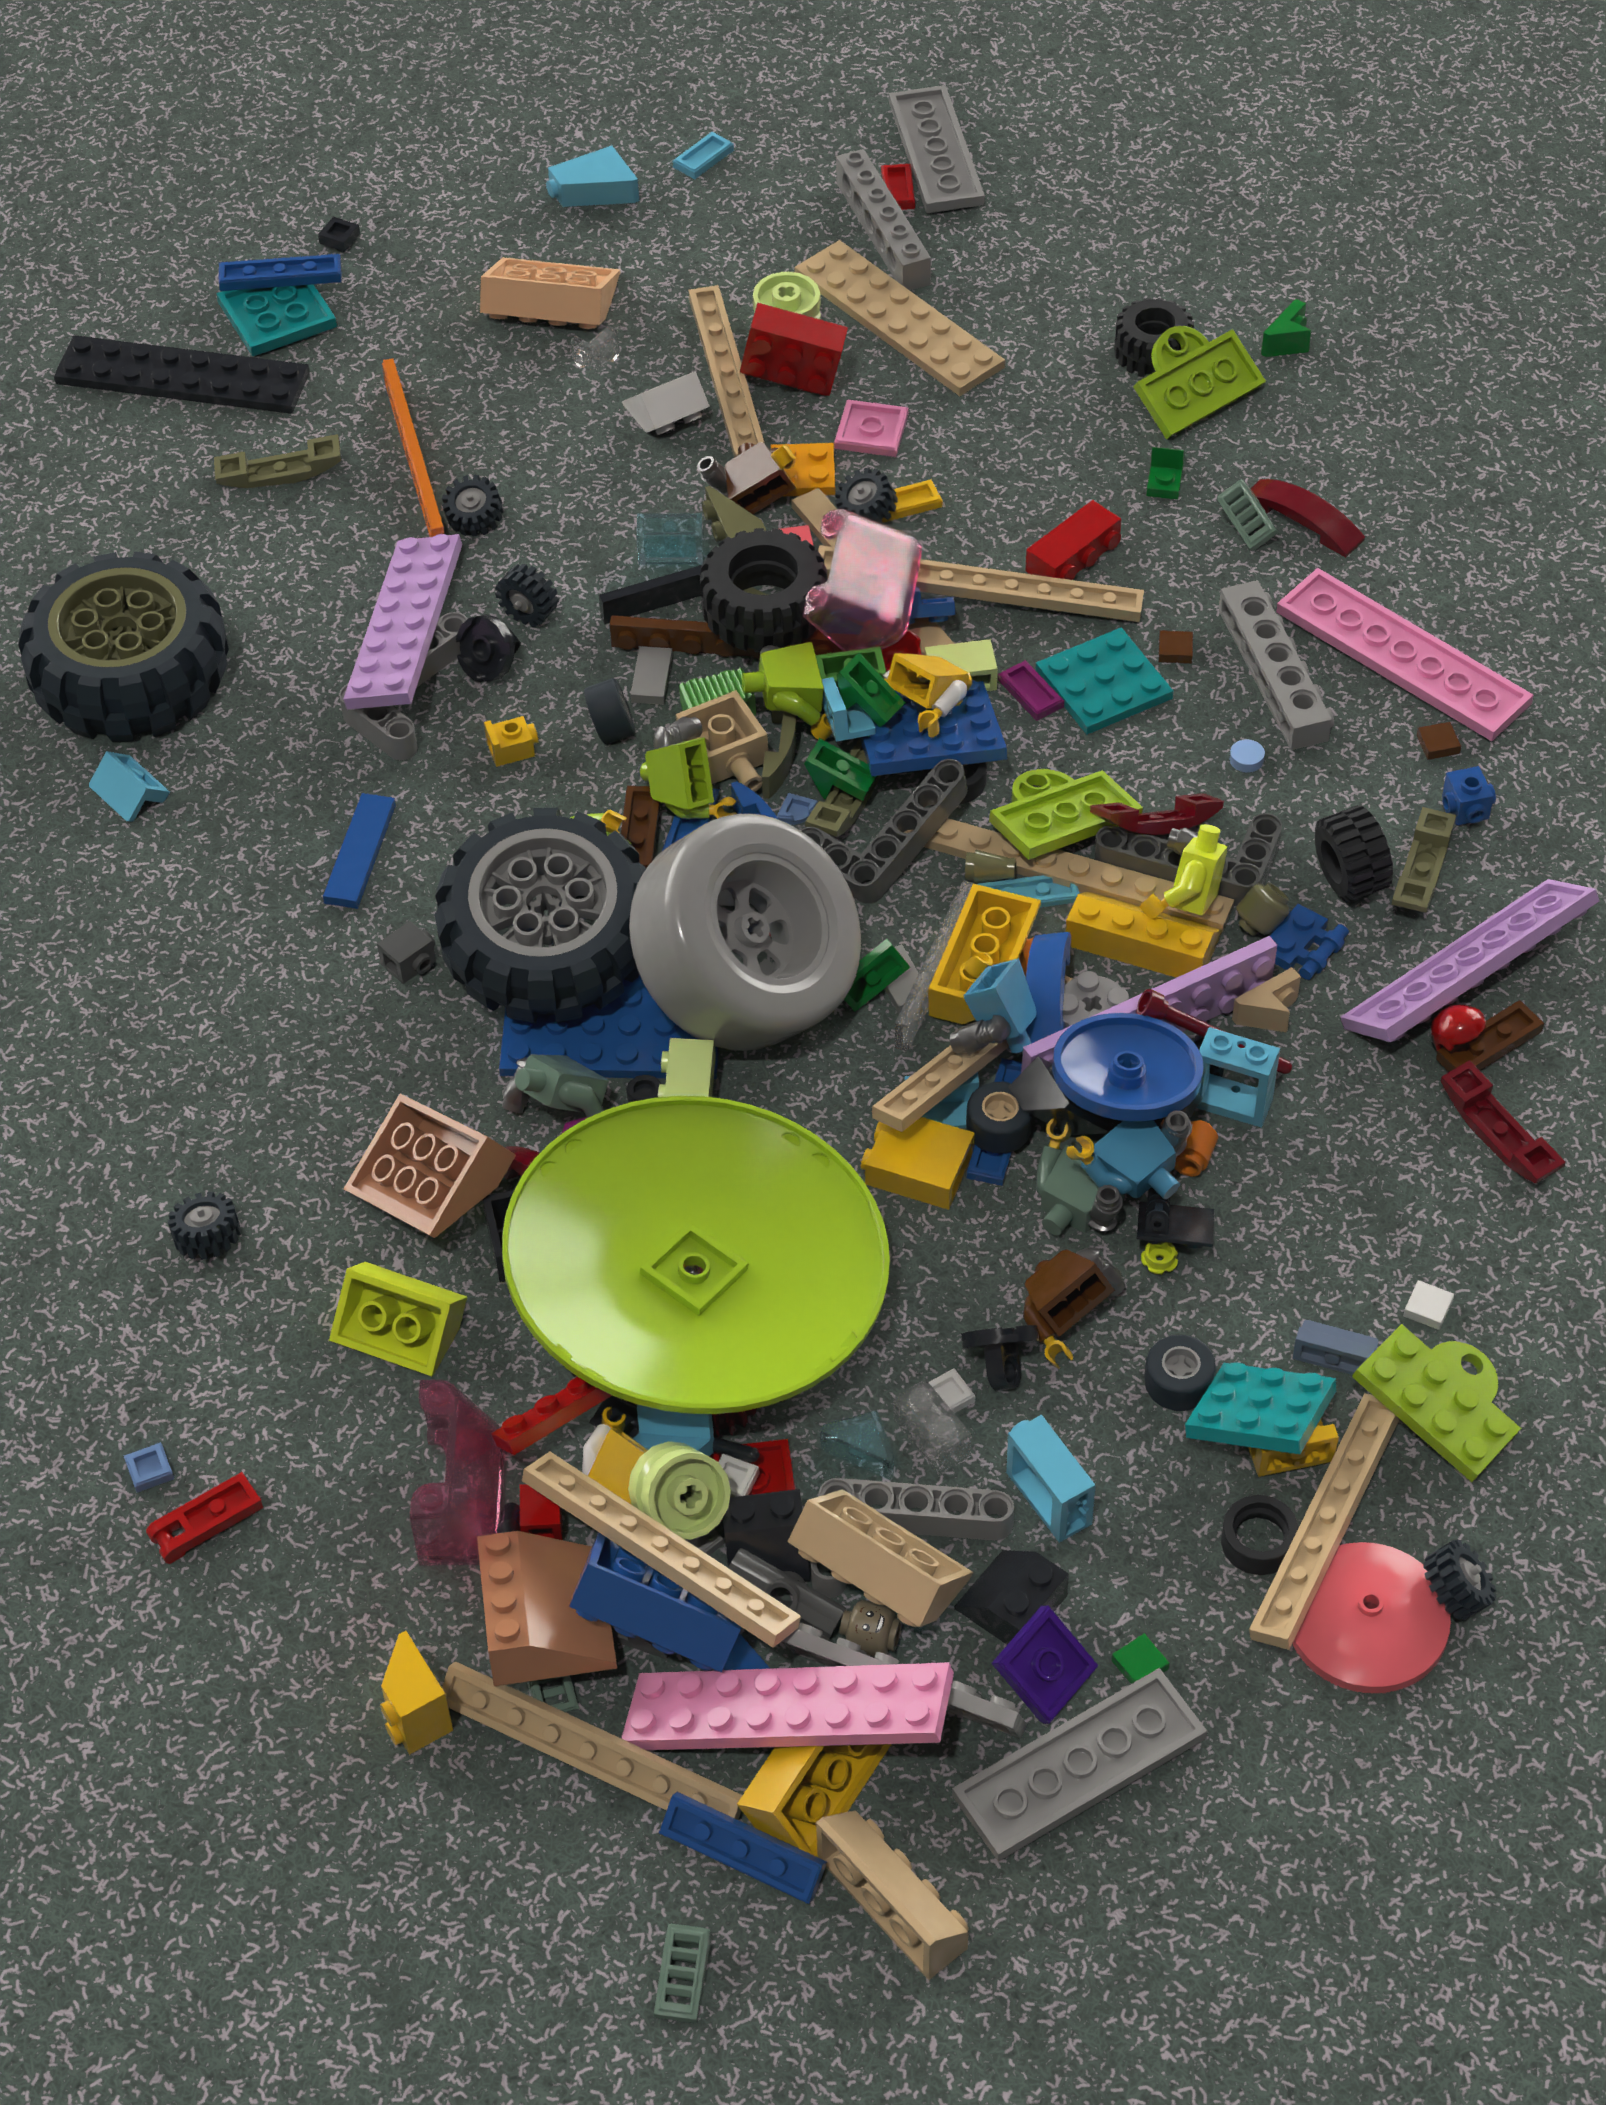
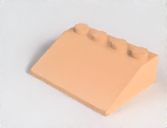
[480,257,620,329]

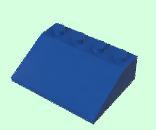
[569,1532,741,1672]

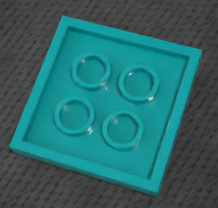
[216,284,337,357]
[1035,627,1174,735]
[1185,1362,1336,1454]

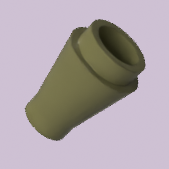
[965,849,1016,884]

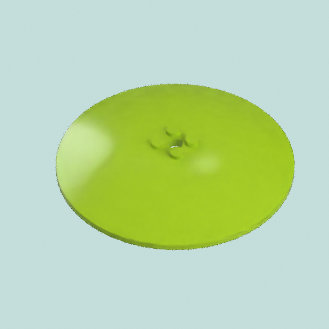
[502,1096,890,1414]

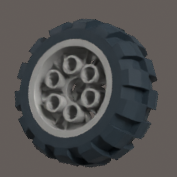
[434,808,646,1023]

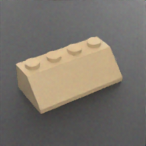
[788,1489,973,1627]
[816,1810,969,1980]

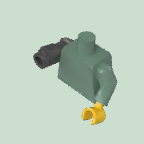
[502,1054,609,1118]
[1036,1118,1125,1236]

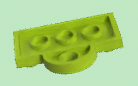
[1133,326,1266,440]
[989,769,1143,860]
[1352,1324,1521,1482]

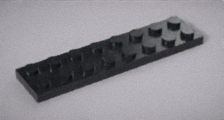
[54,335,310,414]

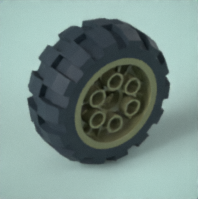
[18,552,229,742]

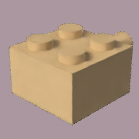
[676,690,768,792]

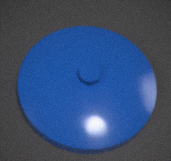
[1052,1013,1204,1121]

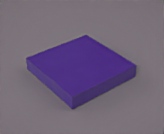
[991,1605,1099,1724]

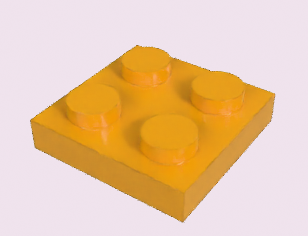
[770,443,835,496]

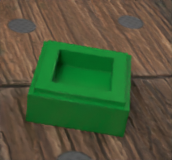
[1111,1633,1170,1684]

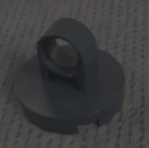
[456,614,521,682]
[961,1325,1039,1391]

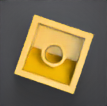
[380,1631,453,1755]

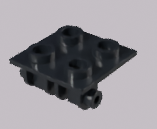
[1137,1187,1214,1249]

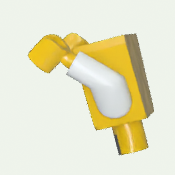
[883,653,972,738]
[582,1407,648,1504]

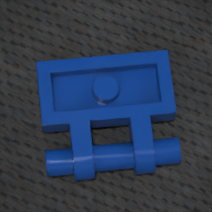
[1270,904,1349,980]

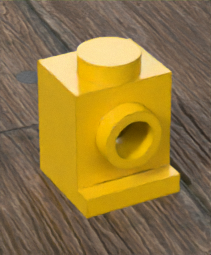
[484,716,538,767]

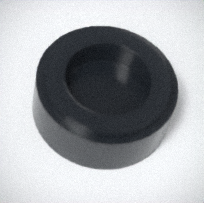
[626,1075,661,1103]

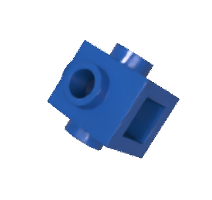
[1442,766,1496,826]

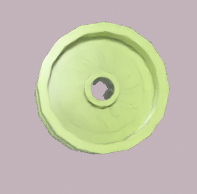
[753,271,821,320]
[628,1441,731,1540]

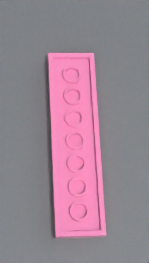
[1276,568,1533,741]
[621,1663,954,1750]

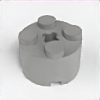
[1063,971,1129,1028]

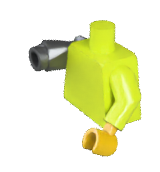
[1139,824,1227,918]

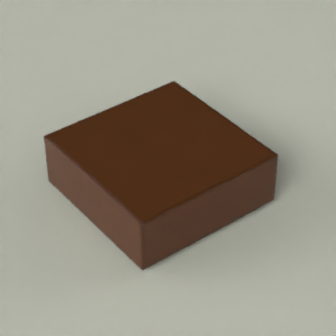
[1158,630,1193,664]
[1416,722,1461,760]

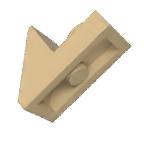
[1232,967,1301,1032]

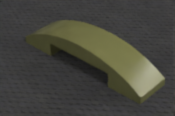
[214,434,341,488]
[762,711,796,799]
[805,740,881,836]
[1391,807,1457,913]

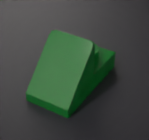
[1261,299,1311,357]
[1146,447,1186,500]
[837,653,906,727]
[804,738,878,801]
[844,939,911,1012]

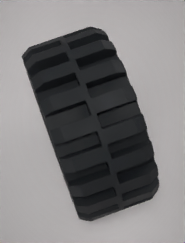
[700,528,828,652]

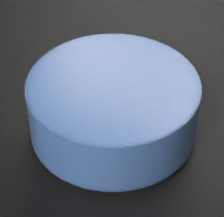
[1230,739,1265,773]

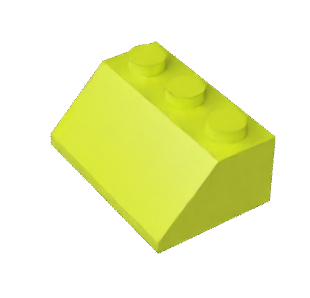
[329,1262,467,1376]

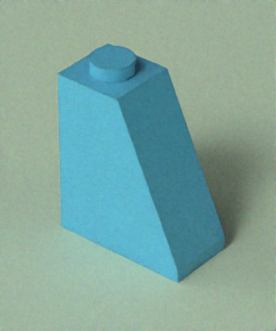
[546,146,639,207]

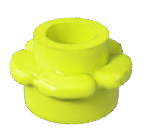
[1141,1242,1178,1274]

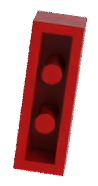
[1025,500,1121,580]

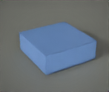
[124,1442,174,1493]

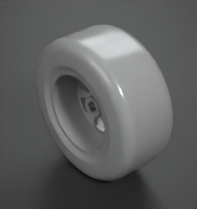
[629,813,861,1051]

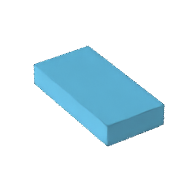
[673,132,734,179]

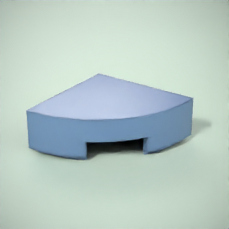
[777,793,818,825]

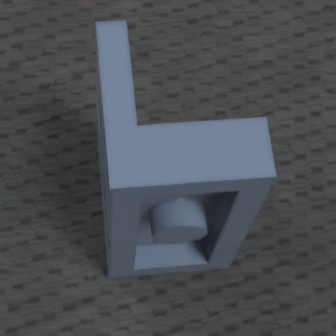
[1292,1320,1379,1375]

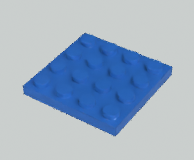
[860,680,1007,776]

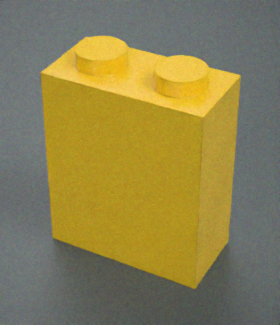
[861,1117,975,1210]

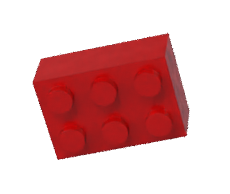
[739,302,848,396]

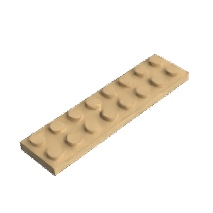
[794,240,1005,396]

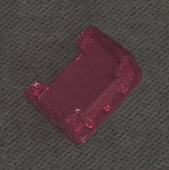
[803,508,922,651]
[410,1380,506,1565]

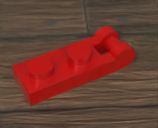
[146,1472,263,1564]

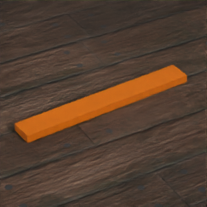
[382,358,444,537]

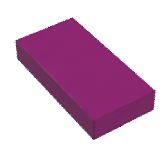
[998,660,1064,721]

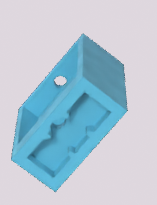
[1197,1027,1280,1128]
[1006,1415,1095,1543]

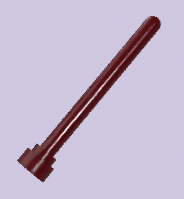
[1136,989,1292,1074]

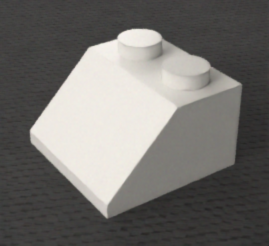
[622,371,710,435]

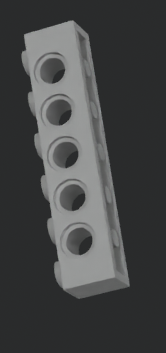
[836,149,931,290]
[1219,580,1334,750]

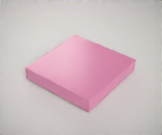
[834,400,908,457]

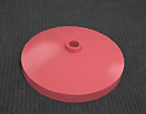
[1292,1542,1451,1693]

